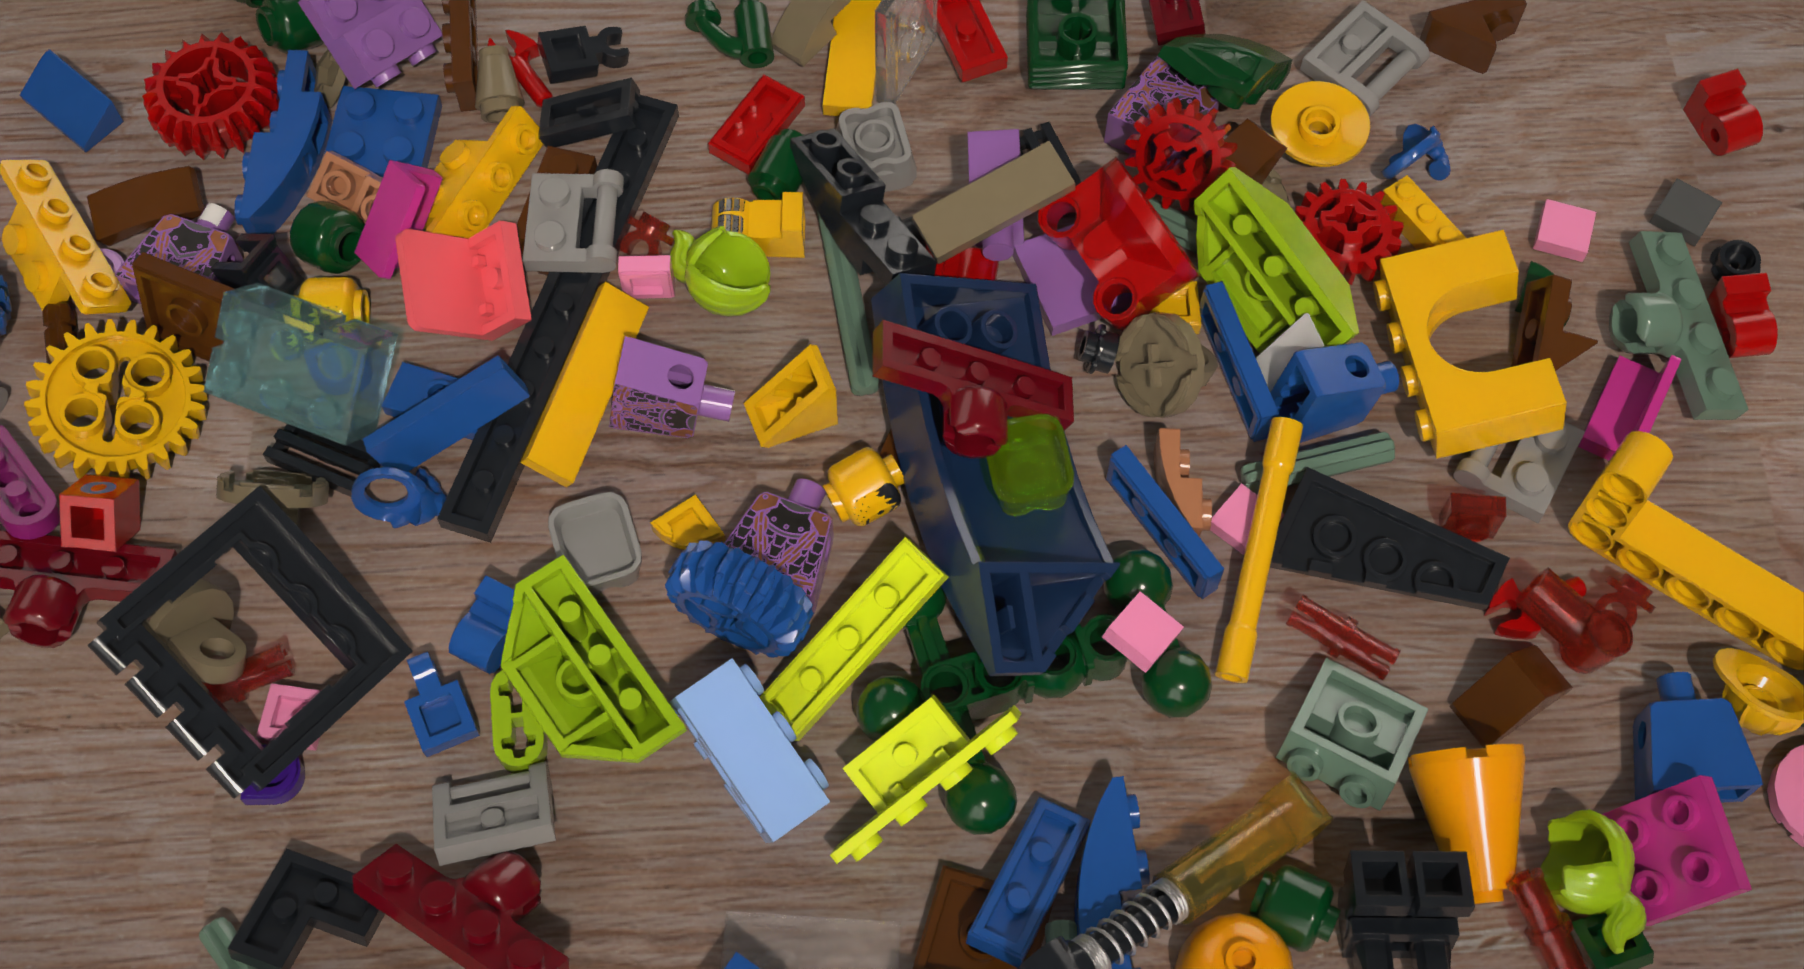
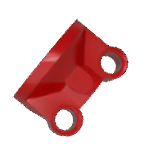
[1038,157,1200,331]

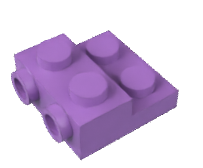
[298,0,442,89]

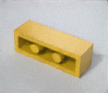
[1381,175,1466,250]

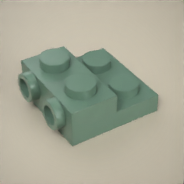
[1276,658,1428,811]

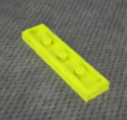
[759,537,949,741]

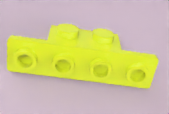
[830,695,1022,864]

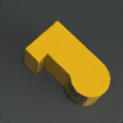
[711,192,806,258]

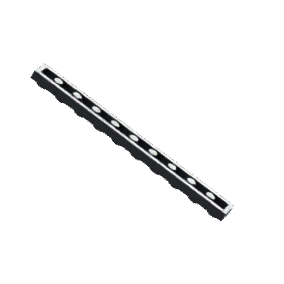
[437,95,679,543]

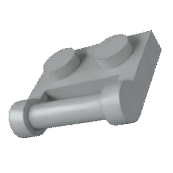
[1300,0,1430,117]
[522,169,624,273]
[1454,421,1585,523]
[432,761,556,866]

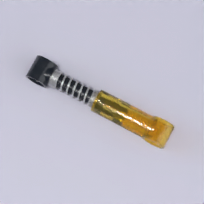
[1017,773,1334,969]

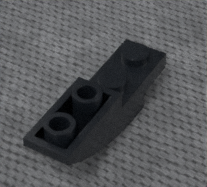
[790,128,937,285]

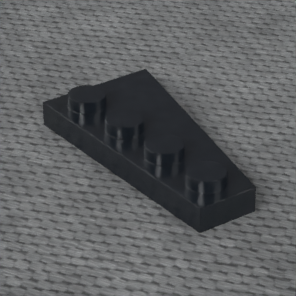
[1270,467,1510,611]

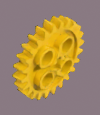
[24,319,208,480]

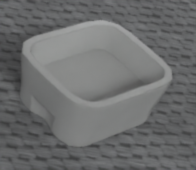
[836,102,917,192]
[548,492,642,596]

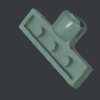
[1609,231,1749,420]

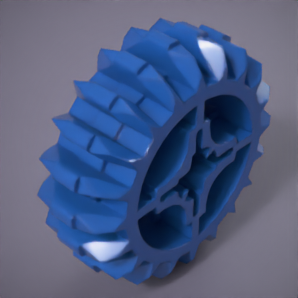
[665,540,814,657]

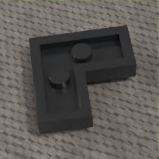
[228,848,385,969]

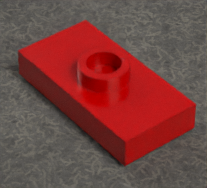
[708,74,805,175]

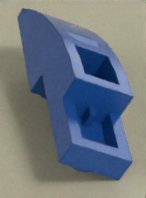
[234,50,333,234]
[1074,776,1150,969]

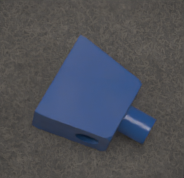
[1270,342,1399,443]
[1633,672,1763,803]

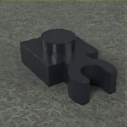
[537,26,630,84]

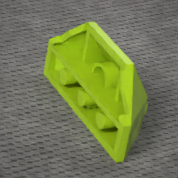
[1194,167,1359,353]
[500,554,687,763]

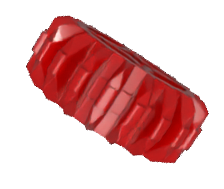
[142,32,279,160]

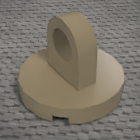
[1115,312,1218,418]
[216,470,329,528]
[132,579,247,684]

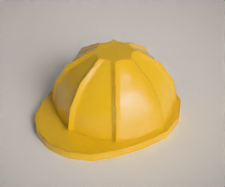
[1712,648,1804,736]

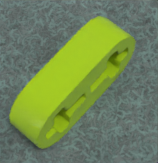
[490,670,548,774]

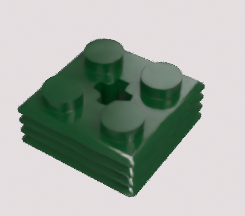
[1026,0,1128,90]

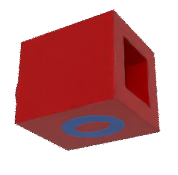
[59,474,141,552]

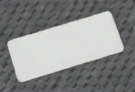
[1256,313,1324,392]

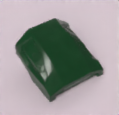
[1157,34,1293,110]

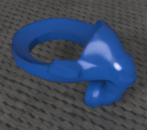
[1381,124,1451,181]
[351,467,447,528]

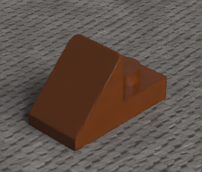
[1420,0,1527,74]
[1511,274,1598,371]

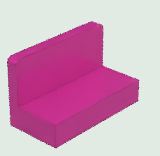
[354,160,443,279]
[1578,354,1682,461]

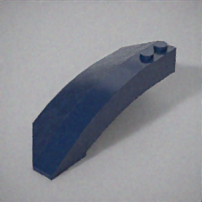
[871,273,1120,676]

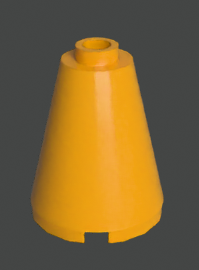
[1408,744,1526,904]

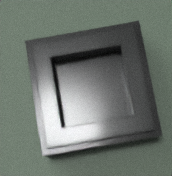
[1649,178,1722,247]

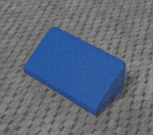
[20,49,124,153]

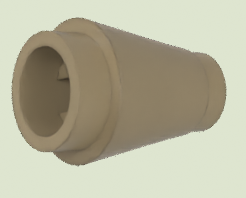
[475,45,524,123]

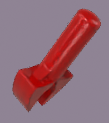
[487,30,553,108]
[1484,576,1587,640]

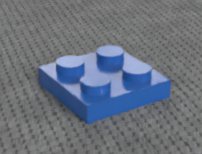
[323,86,442,178]

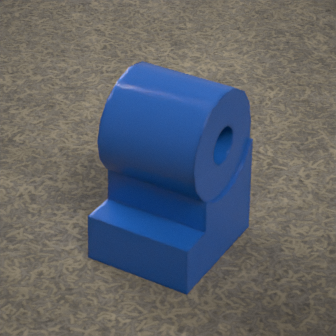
[449,575,514,674]

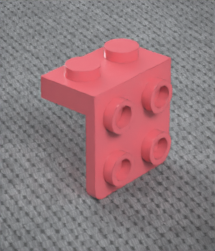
[395,220,532,341]

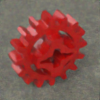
[1124,97,1238,211]
[1295,179,1404,285]

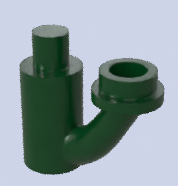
[685,0,774,68]

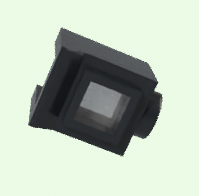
[210,233,304,315]

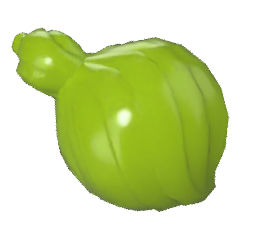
[670,226,771,317]
[1536,809,1647,954]

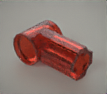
[1516,567,1633,674]

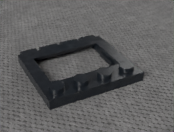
[87,486,413,799]

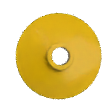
[1270,81,1370,167]

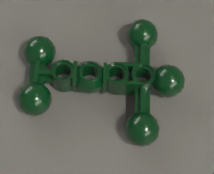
[856,549,1212,835]

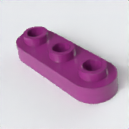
[0,424,60,540]

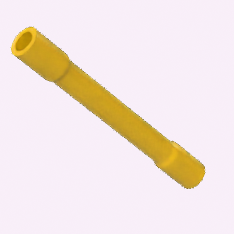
[1215,417,1303,683]

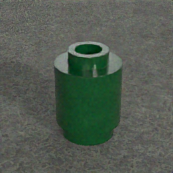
[748,129,803,200]

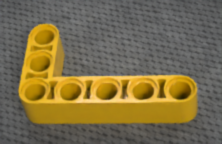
[1568,431,1804,670]

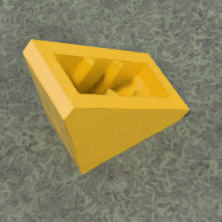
[743,344,838,448]

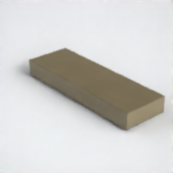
[912,141,1075,264]

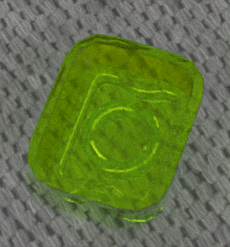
[986,414,1074,516]

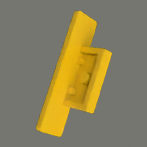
[423,106,543,239]
[0,160,131,315]

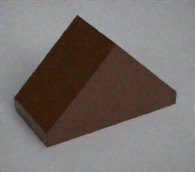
[1450,645,1573,748]

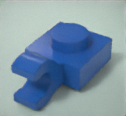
[404,652,480,757]

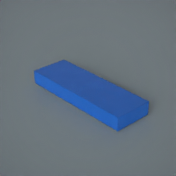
[1200,281,1279,442]
[363,355,530,472]
[1106,445,1224,599]
[966,797,1091,968]

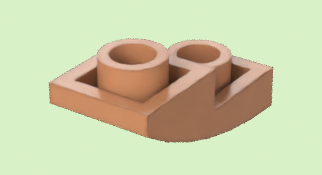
[306,151,383,224]
[1153,428,1212,537]

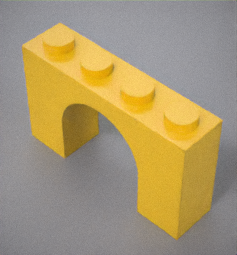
[1373,229,1567,459]

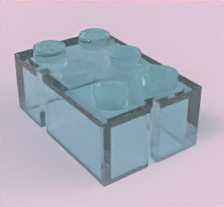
[204,283,398,446]

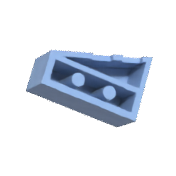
[669,658,830,843]

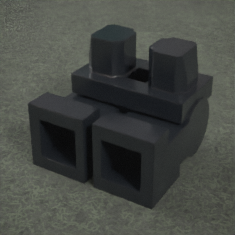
[1338,850,1475,969]

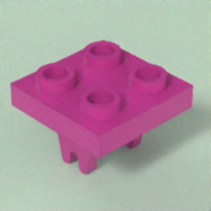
[1602,775,1752,926]

